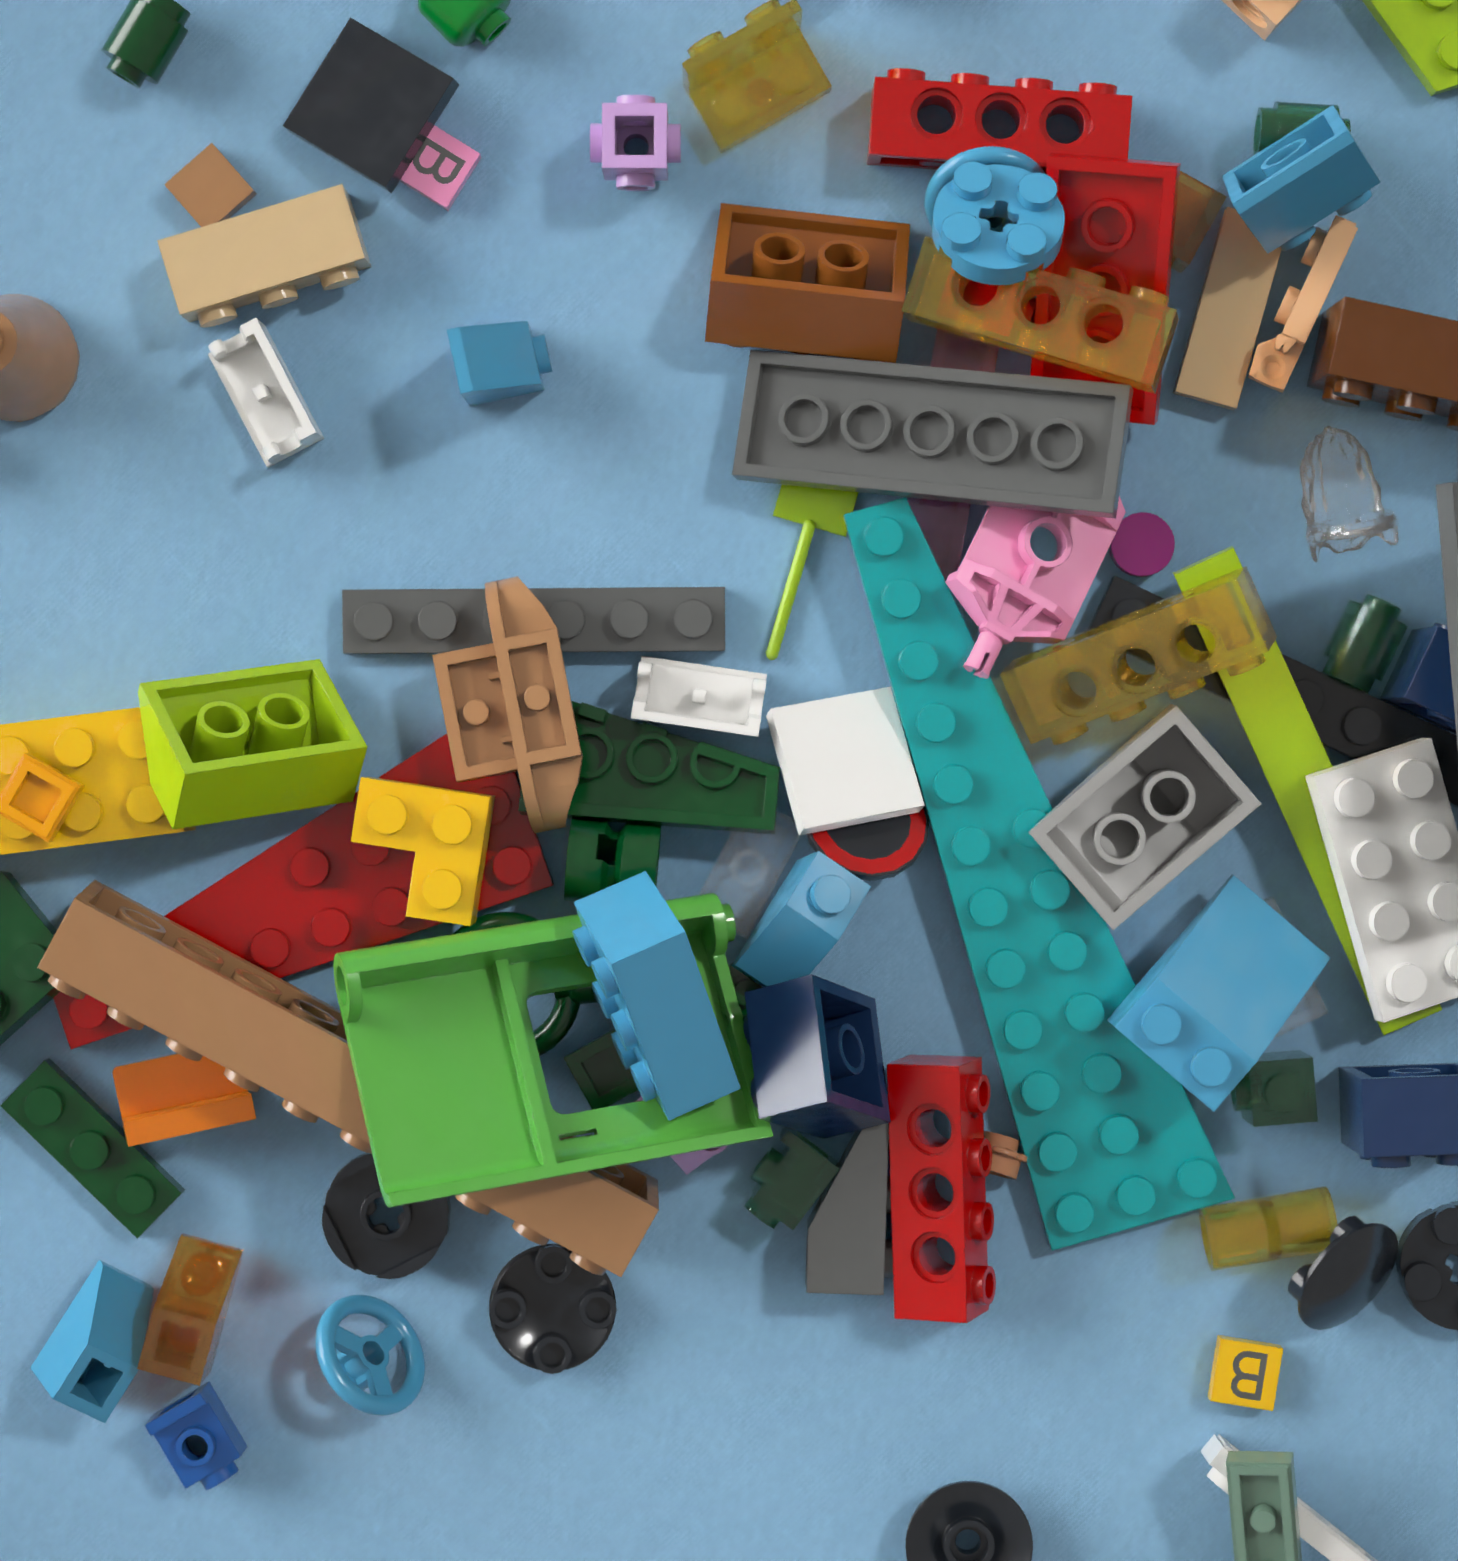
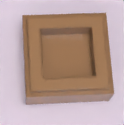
[164,143,257,227]

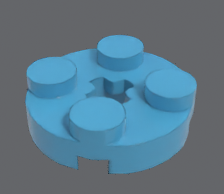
[932,162,1065,285]

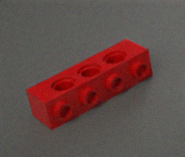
[867,68,1133,173]
[887,1055,996,1323]

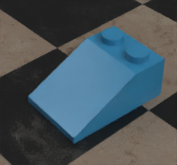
[1107,875,1331,1112]

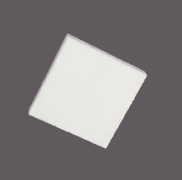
[766,687,925,836]

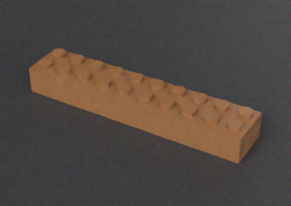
[37,880,659,1277]

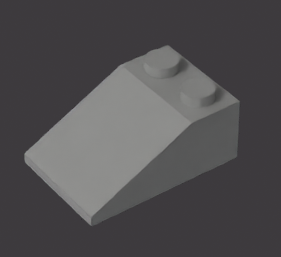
[1028,704,1261,930]

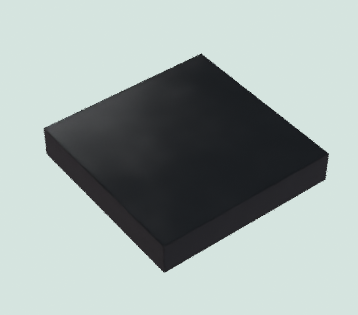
[283,17,459,193]

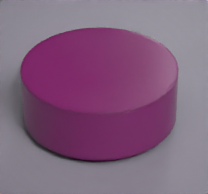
[1109,512,1175,577]

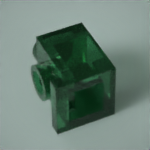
[744,1127,840,1230]

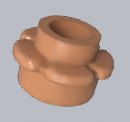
[984,1131,1027,1180]

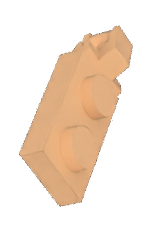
[1248,215,1358,393]

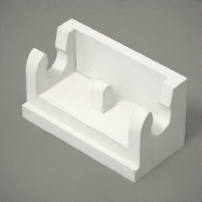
[208,318,324,468]
[631,656,767,737]

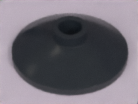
[905,1481,1033,1561]

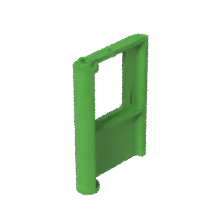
[334,893,773,1208]

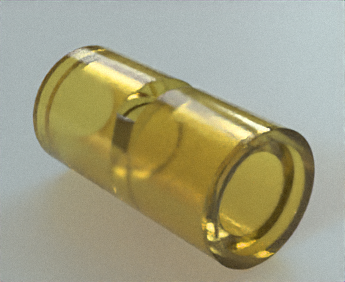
[1199,1186,1338,1271]

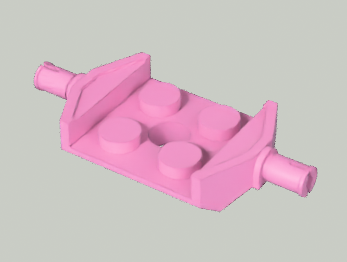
[945,496,1126,679]

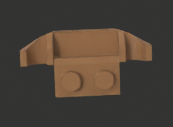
[432,576,583,833]

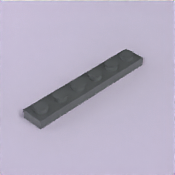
[342,587,725,654]

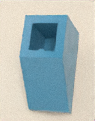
[31,1260,154,1423]

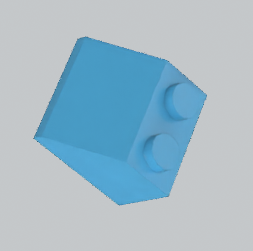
[1222,105,1381,254]

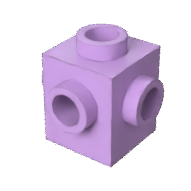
[590,95,681,191]

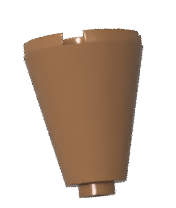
[0,294,80,422]

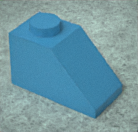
[446,321,553,406]
[732,851,871,987]

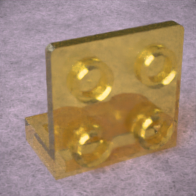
[682,0,832,154]

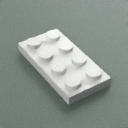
[1305,738,1458,1023]

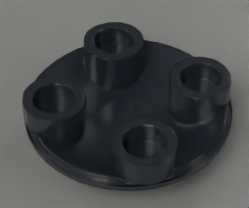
[1288,1216,1398,1330]
[489,1244,617,1374]

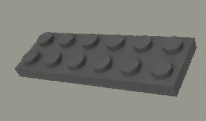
[732,350,1133,519]

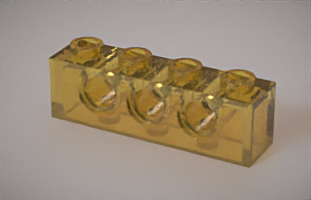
[902,236,1179,394]
[1000,566,1277,745]

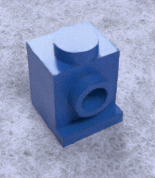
[144,1381,248,1490]

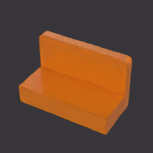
[112,1053,256,1147]

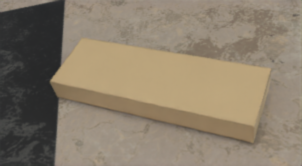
[1173,207,1282,411]

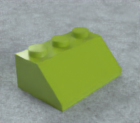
[138,659,368,830]

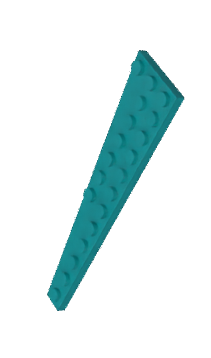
[843,497,1235,1251]

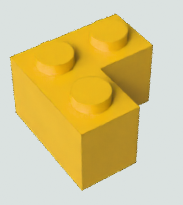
[351,777,495,926]

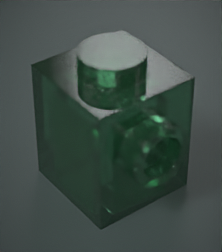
[1231,1050,1318,1127]

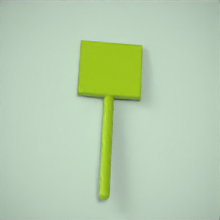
[766,484,859,660]

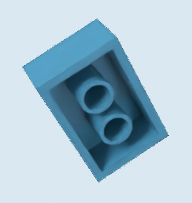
[572,871,741,1120]

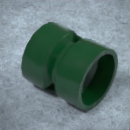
[564,818,661,901]

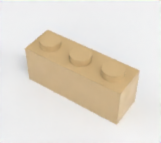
[157,184,371,328]

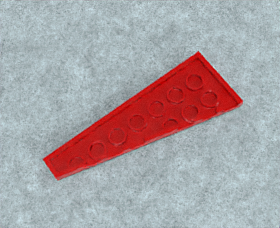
[53,733,554,1049]

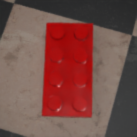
[1030,153,1181,425]

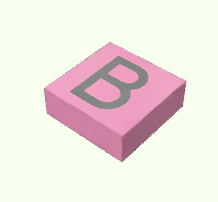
[400,125,482,211]

